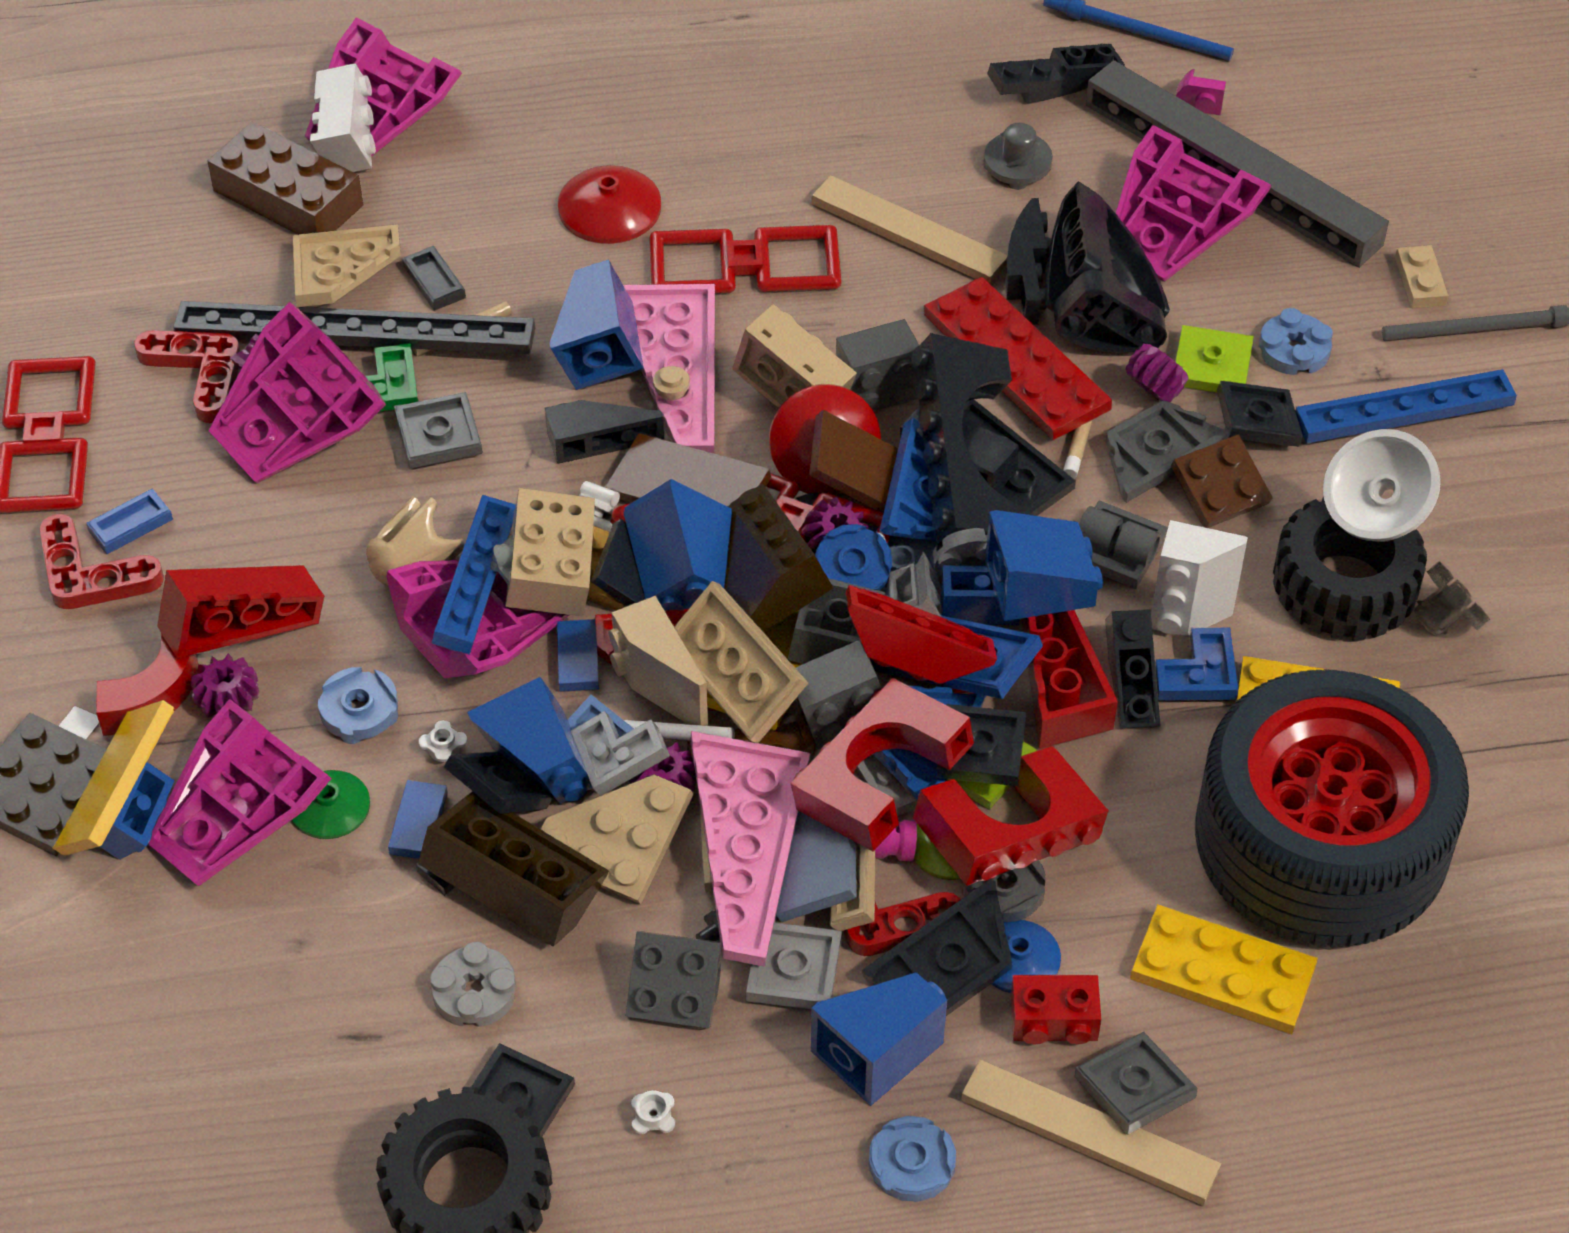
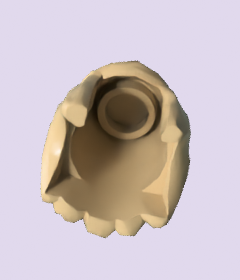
[366,496,465,586]

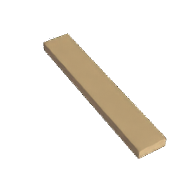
[812,175,1008,285]
[961,1060,1222,1206]

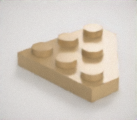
[293,224,401,307]
[541,775,693,904]

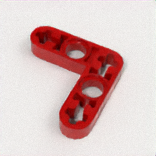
[134,330,240,423]
[40,514,164,609]
[843,892,961,956]

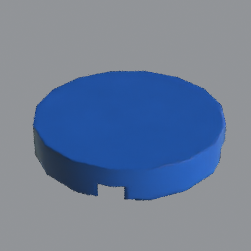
[815,524,892,591]

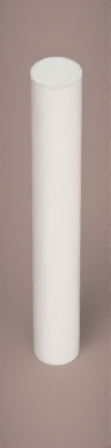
[624,720,735,741]

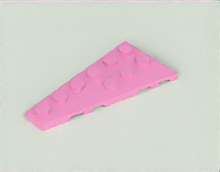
[623,284,715,454]
[690,731,810,967]

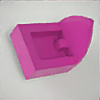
[1176,69,1226,115]

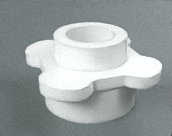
[419,720,467,762]
[631,1090,675,1134]

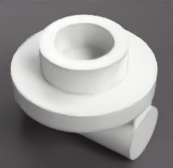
[579,481,620,518]

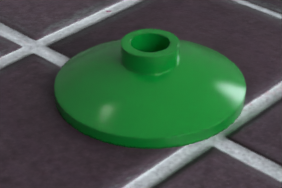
[292,770,370,839]

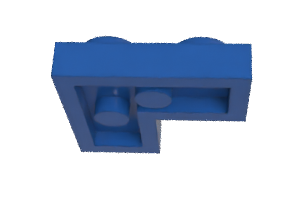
[1155,627,1238,700]

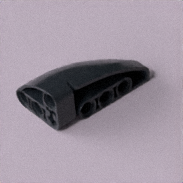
[1045,181,1170,353]

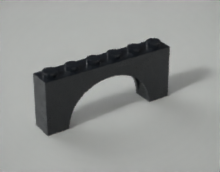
[912,333,1031,546]

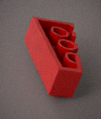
[157,565,325,658]
[1021,610,1118,749]

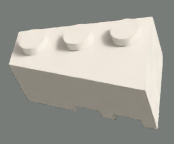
[310,63,376,172]

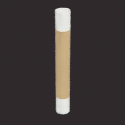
[1063,420,1093,479]

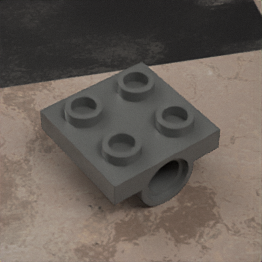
[1079,500,1168,589]
[625,931,722,1028]

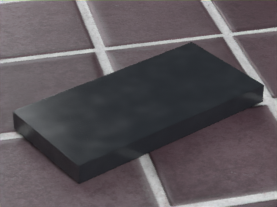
[963,399,1076,516]

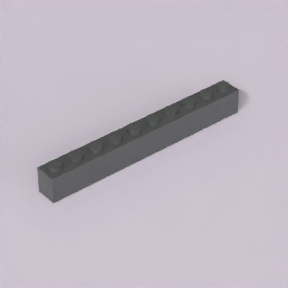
[1086,60,1389,268]

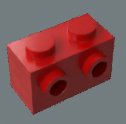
[1010,975,1102,1044]

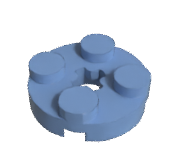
[1259,308,1333,375]
[318,667,398,744]

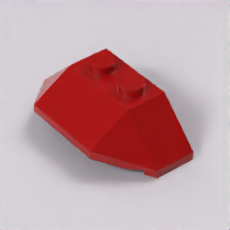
[846,585,997,684]

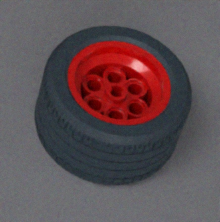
[1195,669,1469,947]

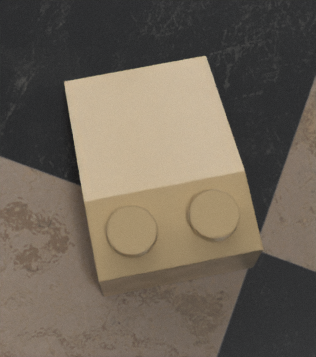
[609,596,708,726]

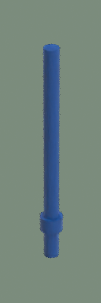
[1043,0,1234,61]

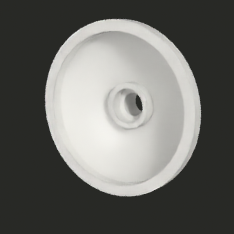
[1323,429,1440,541]

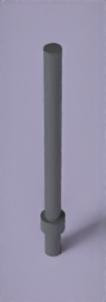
[1382,305,1569,341]

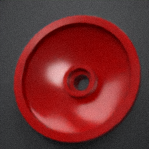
[558,165,661,244]
[769,384,881,495]

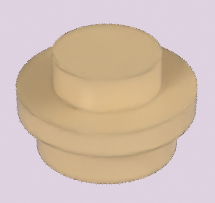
[653,366,690,400]

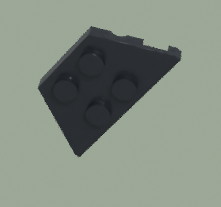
[862,878,1012,1016]

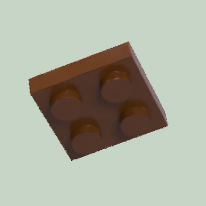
[1170,434,1273,528]

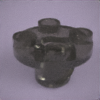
[1414,561,1491,635]

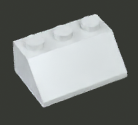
[1151,520,1248,636]

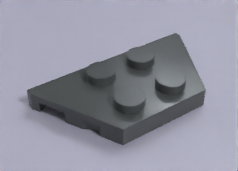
[1105,400,1228,503]

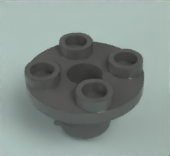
[983,123,1053,190]

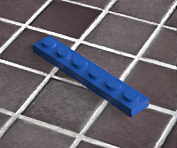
[1296,369,1517,443]
[431,494,516,655]

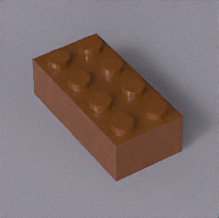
[207,121,364,235]

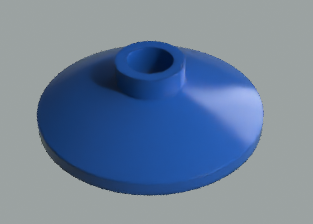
[992,920,1061,993]

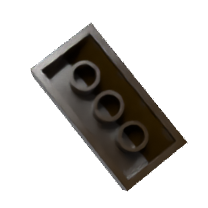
[418,791,609,947]

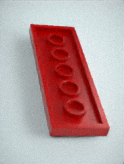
[924,277,1112,440]

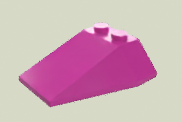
[305,17,462,157]
[1116,125,1271,282]
[209,302,386,483]
[386,560,570,678]
[148,699,332,886]

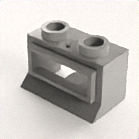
[880,552,941,617]

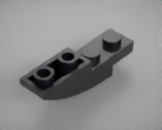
[987,43,1125,103]
[1005,198,1051,325]

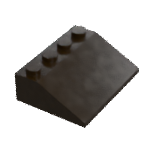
[724,483,834,632]

